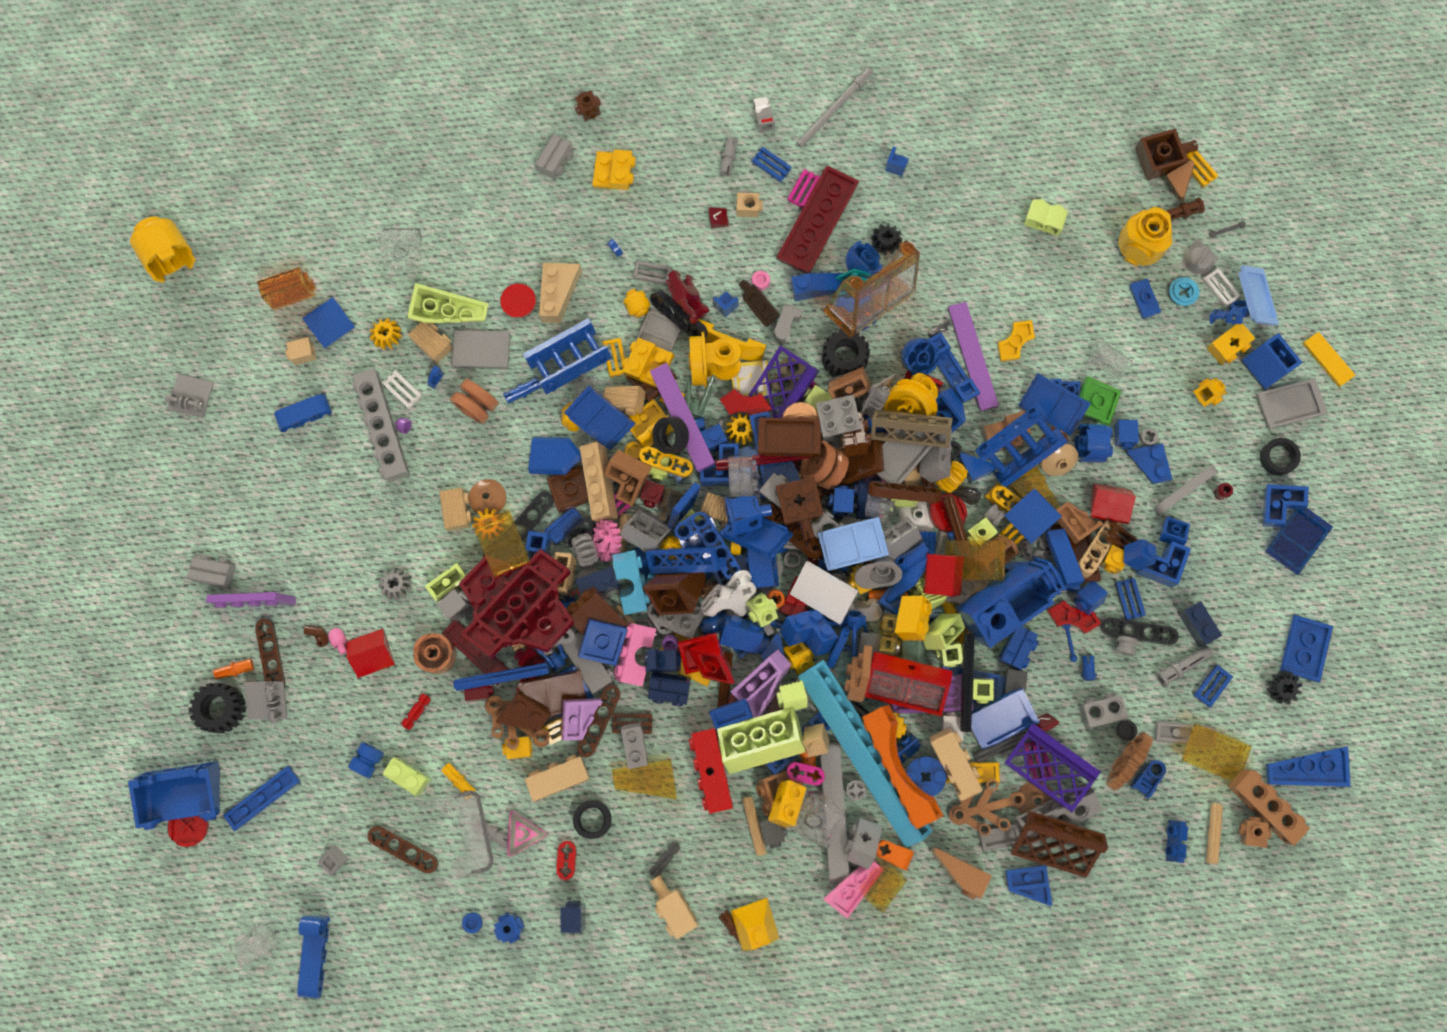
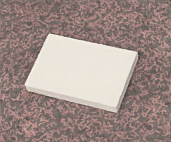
[790,561,858,624]

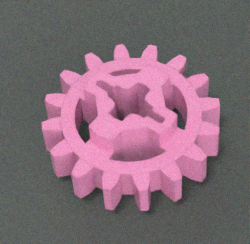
[592,520,622,562]

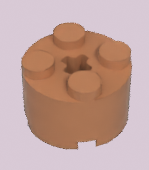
[413,633,457,674]

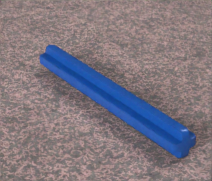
[453,662,549,691]

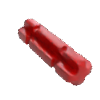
[401,693,431,730]

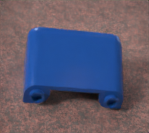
[128,761,220,830]

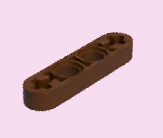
[867,481,941,503]
[764,503,823,559]
[255,619,285,688]
[577,685,621,758]
[367,826,439,873]

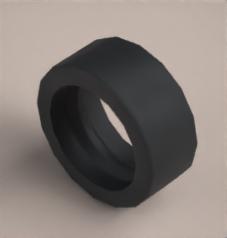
[653,417,689,454]
[1260,438,1301,476]
[573,800,612,839]

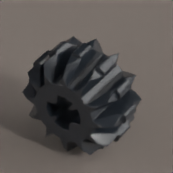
[871,223,903,256]
[1266,671,1303,705]

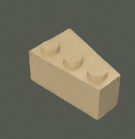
[539,263,582,323]
[929,727,983,801]

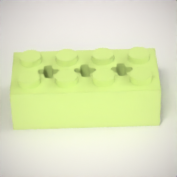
[717,707,806,774]

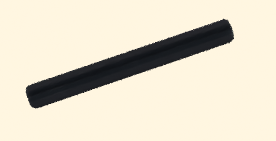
[960,633,975,733]

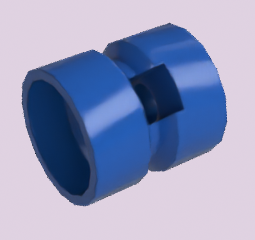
[348,742,384,778]

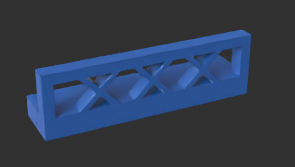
[645,547,727,574]

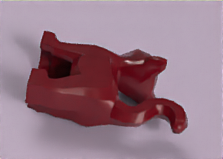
[666,270,709,324]

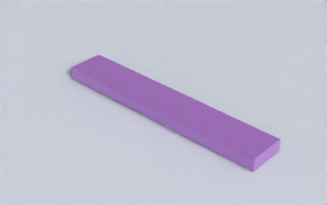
[948,302,999,412]
[650,363,715,472]

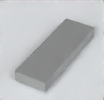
[1154,721,1217,747]

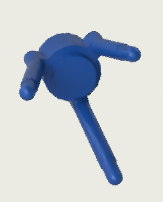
[842,610,869,659]
[536,644,568,672]

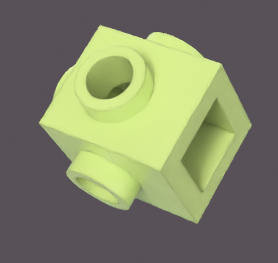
[746,592,778,628]
[935,640,963,667]

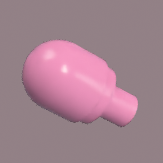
[328,628,347,655]

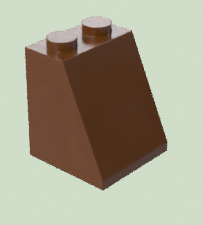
[643,572,707,615]

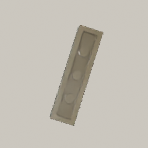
[871,410,953,448]

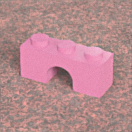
[614,622,656,686]

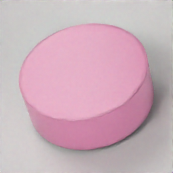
[752,271,770,290]

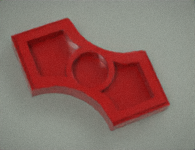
[720,388,772,415]
[1047,600,1102,634]

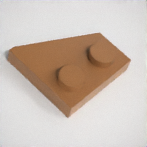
[1056,502,1103,544]

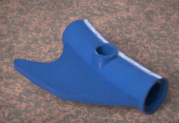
[886,542,933,602]

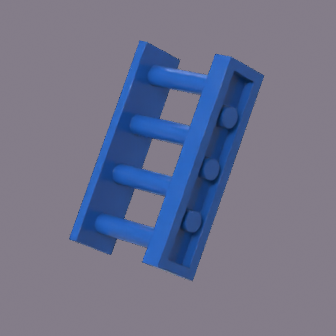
[523,318,612,395]
[975,403,1068,488]

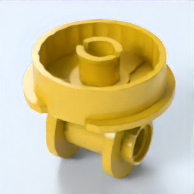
[688,332,741,389]
[882,373,938,416]

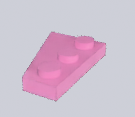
[823,861,884,919]

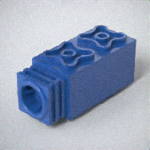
[956,557,1066,648]

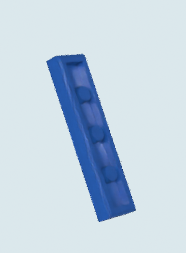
[223,766,301,831]

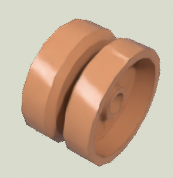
[449,378,499,425]
[800,440,849,490]

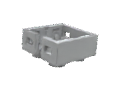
[619,509,672,552]

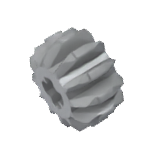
[571,533,598,567]
[378,568,412,601]

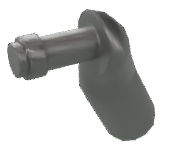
[928,319,951,338]
[637,617,660,638]

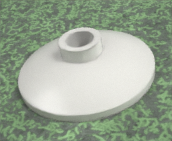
[899,501,934,532]

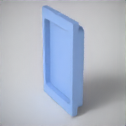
[1239,265,1279,326]
[818,517,889,571]

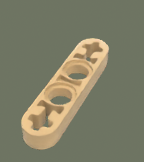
[1078,520,1122,577]

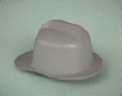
[1182,240,1218,276]
[855,557,902,589]

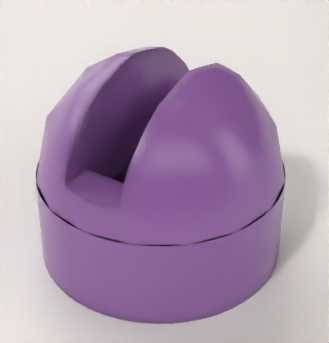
[395,418,412,434]
[662,634,678,650]

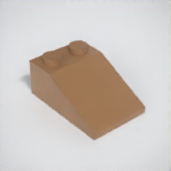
[929,847,992,900]

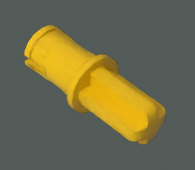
[441,763,476,799]

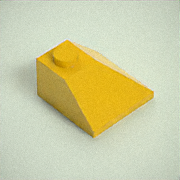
[731,898,779,951]

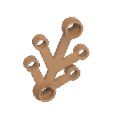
[485,696,550,750]
[949,779,1026,836]

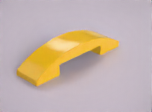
[699,319,766,361]

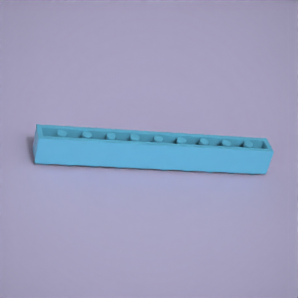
[798,660,933,848]

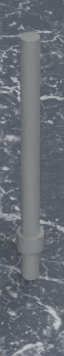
[796,67,873,148]

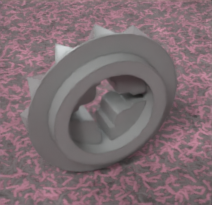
[1019,534,1050,562]

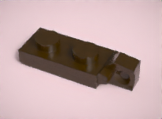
[738,280,781,327]

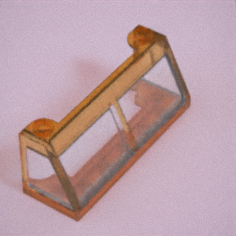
[823,240,920,337]

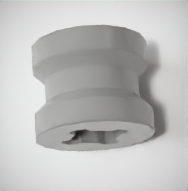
[983,503,1006,527]
[1115,636,1137,656]
[845,780,866,801]

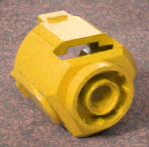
[1118,206,1172,267]
[130,216,196,283]

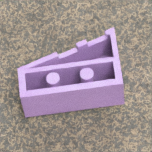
[731,650,791,718]

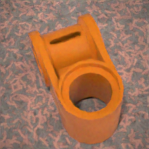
[876,840,914,871]

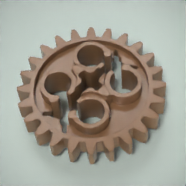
[1106,732,1153,791]

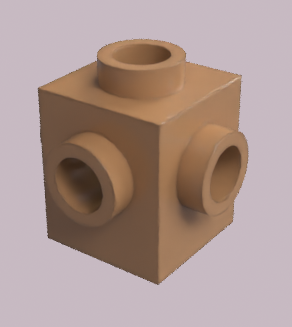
[1239,816,1271,848]

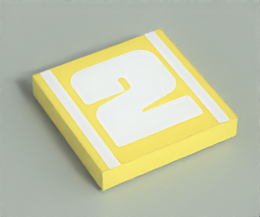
[732,360,769,398]

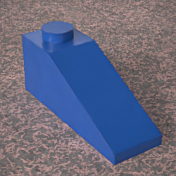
[791,273,848,301]

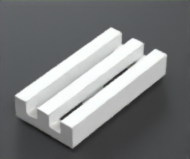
[1202,268,1242,308]
[382,370,422,409]

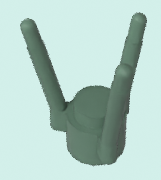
[686,374,715,417]

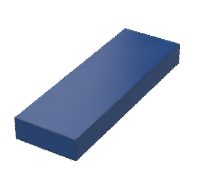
[1045,528,1085,586]

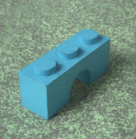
[612,550,650,615]

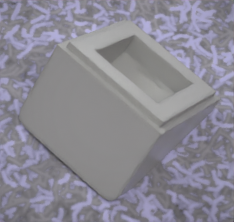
[318,845,349,876]

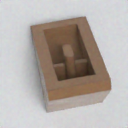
[1167,161,1194,202]

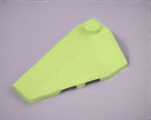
[407,283,489,323]

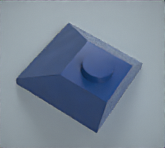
[936,388,966,433]

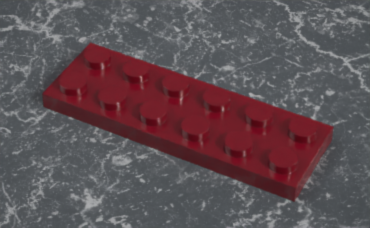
[776,165,859,274]

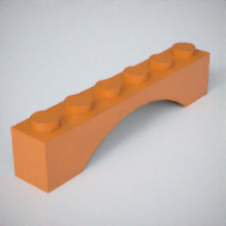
[862,705,943,829]

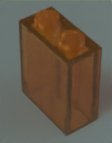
[257,267,317,310]

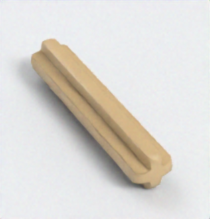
[742,796,766,856]
[1206,803,1223,864]

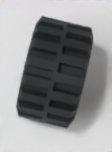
[822,329,870,377]
[189,682,246,734]

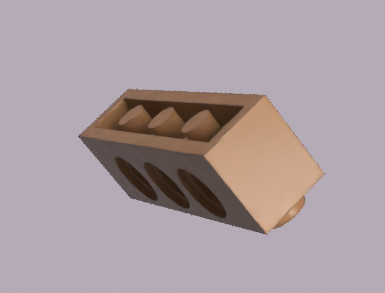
[1227,769,1310,846]

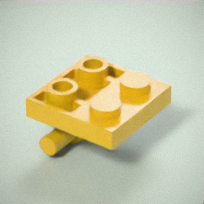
[629,399,674,448]

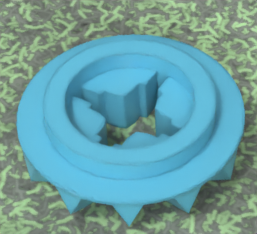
[1168,277,1199,307]

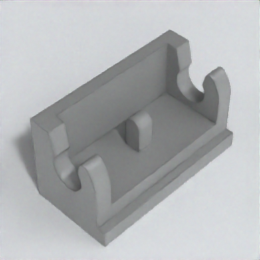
[883,516,923,560]

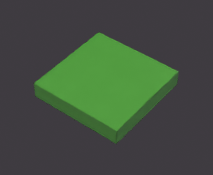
[1079,376,1121,426]

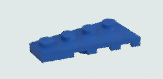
[750,412,801,485]
[1266,746,1351,787]

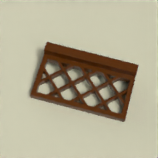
[1010,811,1108,878]

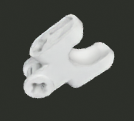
[701,570,756,618]

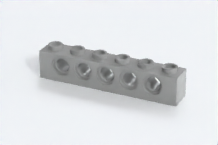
[352,368,410,483]
[759,473,851,566]

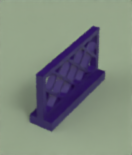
[744,345,820,418]
[1004,724,1101,813]

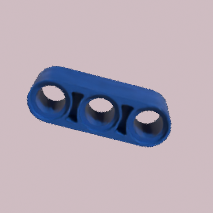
[274,394,332,432]

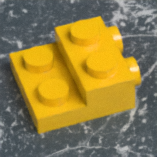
[593,149,636,190]
[622,337,675,388]

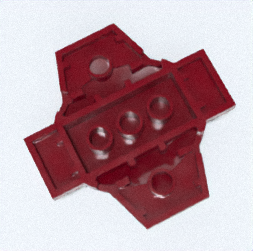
[459,549,574,660]

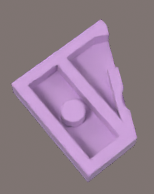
[561,698,602,741]

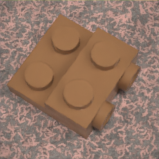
[844,645,872,702]
[756,767,810,816]

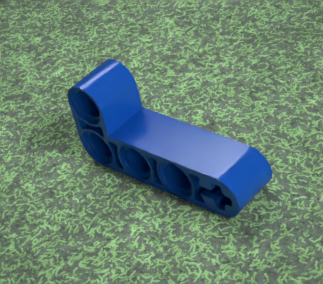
[674,512,741,580]
[297,915,330,998]

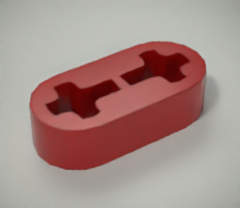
[556,841,577,880]

